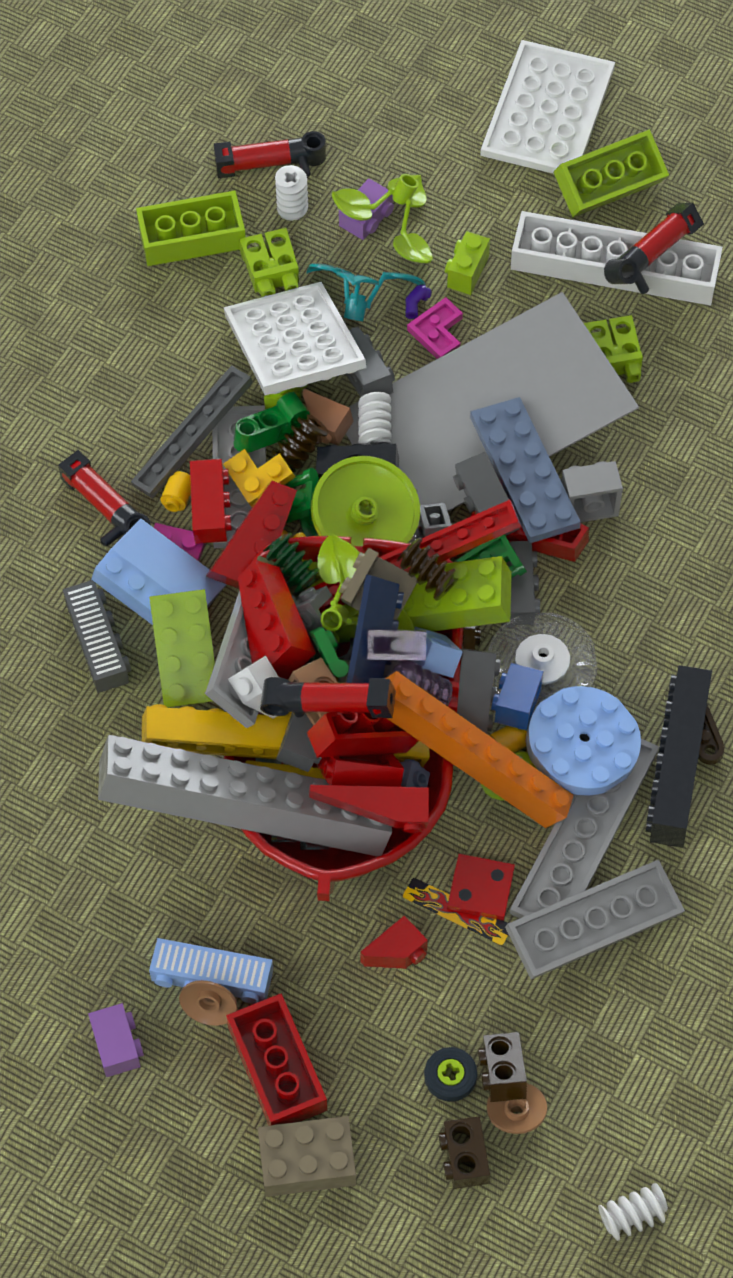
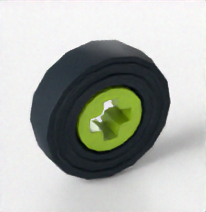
[424,1047,478,1102]

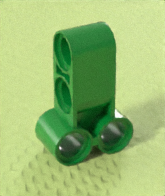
[233,392,310,453]

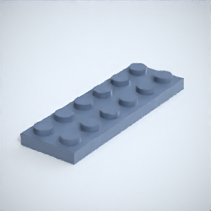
[470,397,581,543]

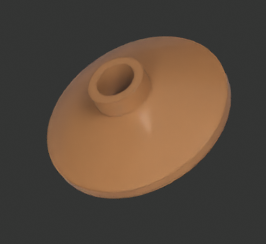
[179,980,238,1026]
[487,1083,547,1134]

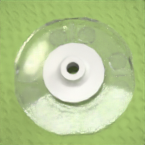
[488,612,598,713]

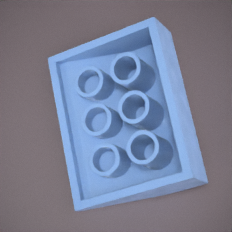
[91,519,227,625]

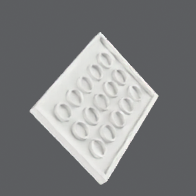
[481,40,615,174]
[224,282,366,395]

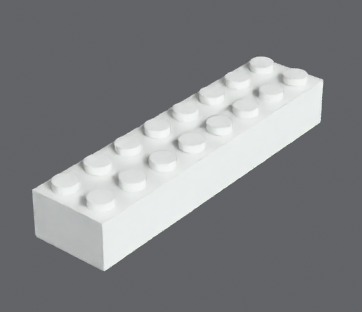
[511,211,722,306]

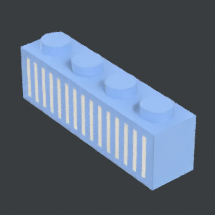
[149,938,273,1004]

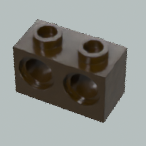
[478,1032,527,1102]
[438,1116,490,1189]

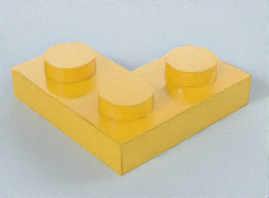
[223,449,295,507]

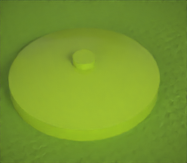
[311,456,420,546]

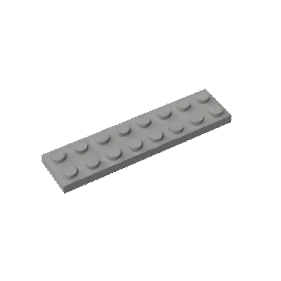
[510,739,659,918]

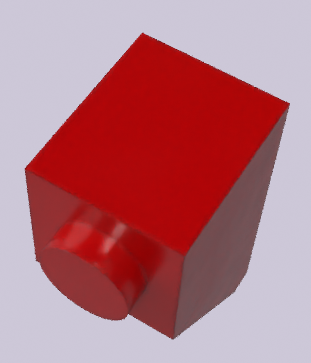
[360,916,428,969]

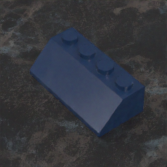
[346,574,404,683]

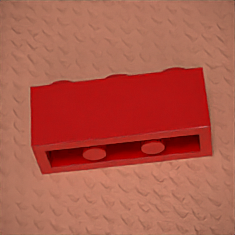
[190,459,232,544]

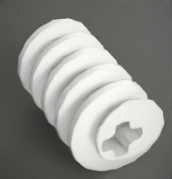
[275,165,308,221]
[358,392,392,445]
[598,1183,668,1241]

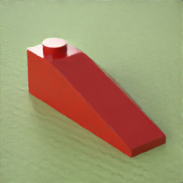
[309,785,429,833]

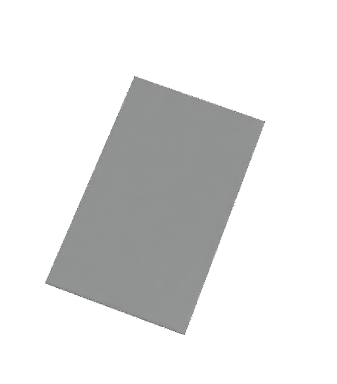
[346,292,639,528]

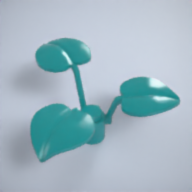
[306,263,426,322]

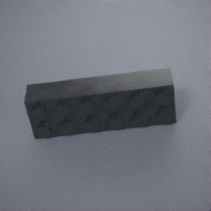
[645,665,712,848]

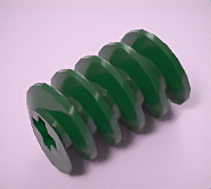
[262,532,319,596]

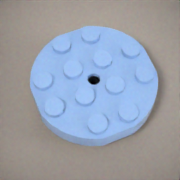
[526,686,641,795]

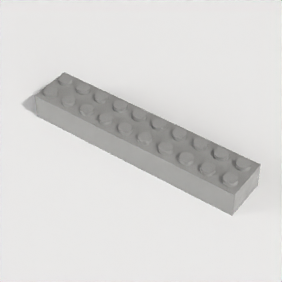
[98,735,392,856]

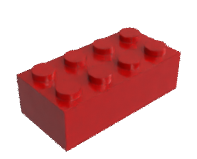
[226,993,328,1126]

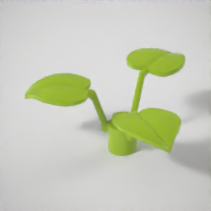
[332,174,433,263]
[318,535,415,648]

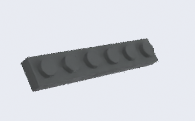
[131,365,253,499]

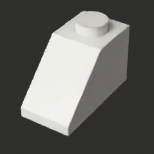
[228,656,278,719]

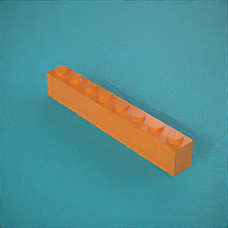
[385,671,574,828]

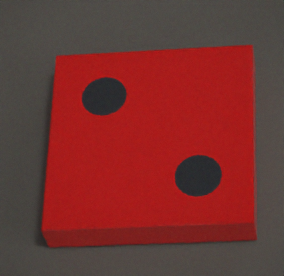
[447,854,515,921]

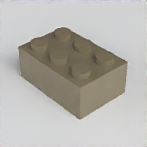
[258,1116,356,1197]

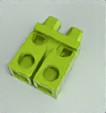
[239,228,299,297]
[584,315,643,383]

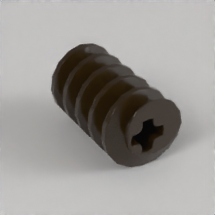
[271,414,329,472]
[397,537,458,601]

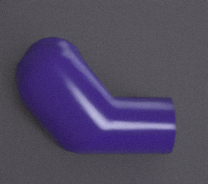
[405,284,432,319]

